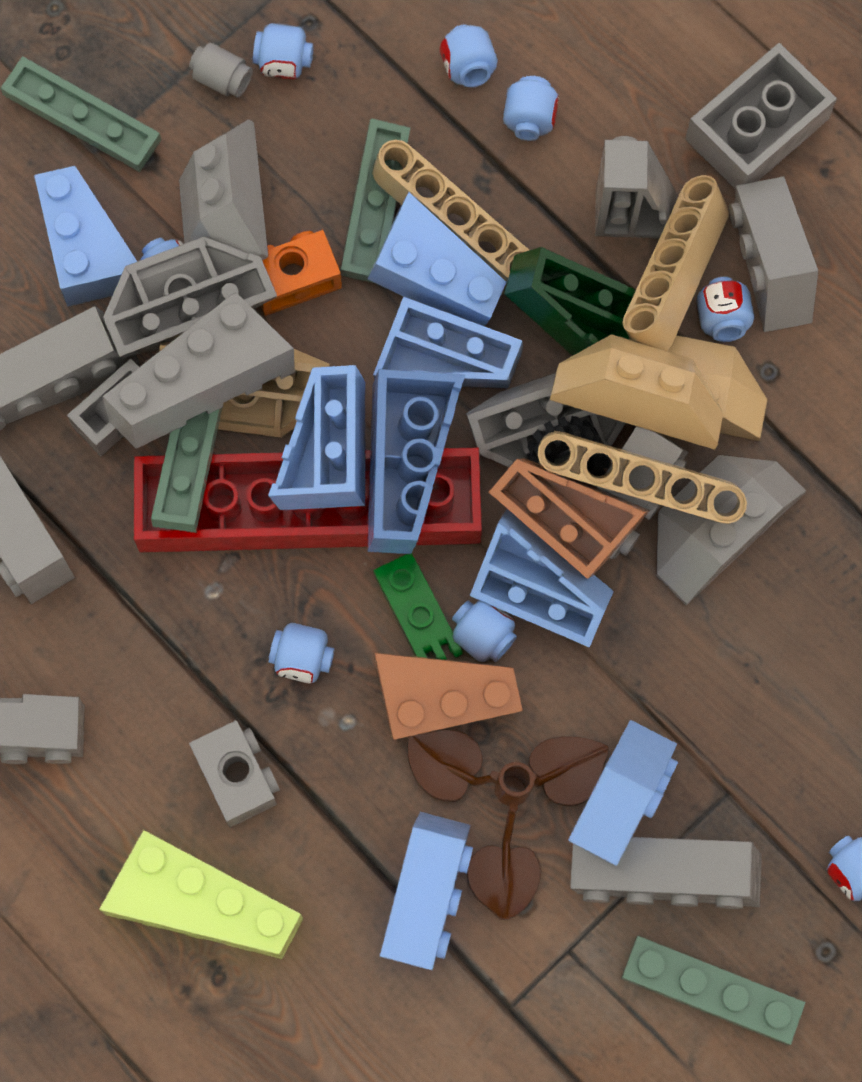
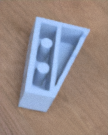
[34,166,137,307]
[268,365,365,510]
[470,509,614,647]
[568,720,678,866]

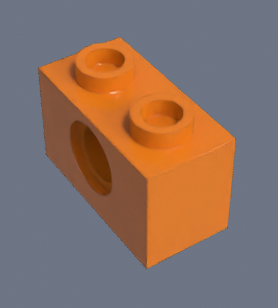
[261,230,342,316]

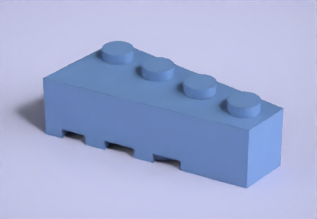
[368,369,465,554]

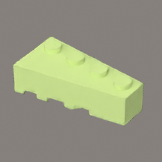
[99,830,303,959]

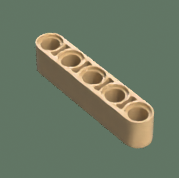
[373,140,529,294]
[623,175,729,351]
[538,431,747,524]

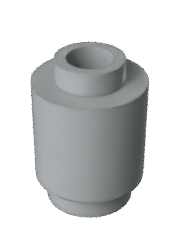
[189,42,253,98]

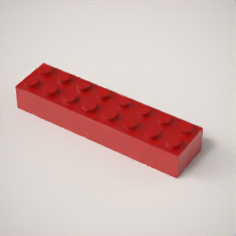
[134,447,482,553]

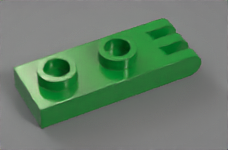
[373,553,463,660]

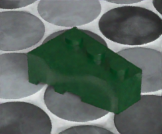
[504,247,636,356]

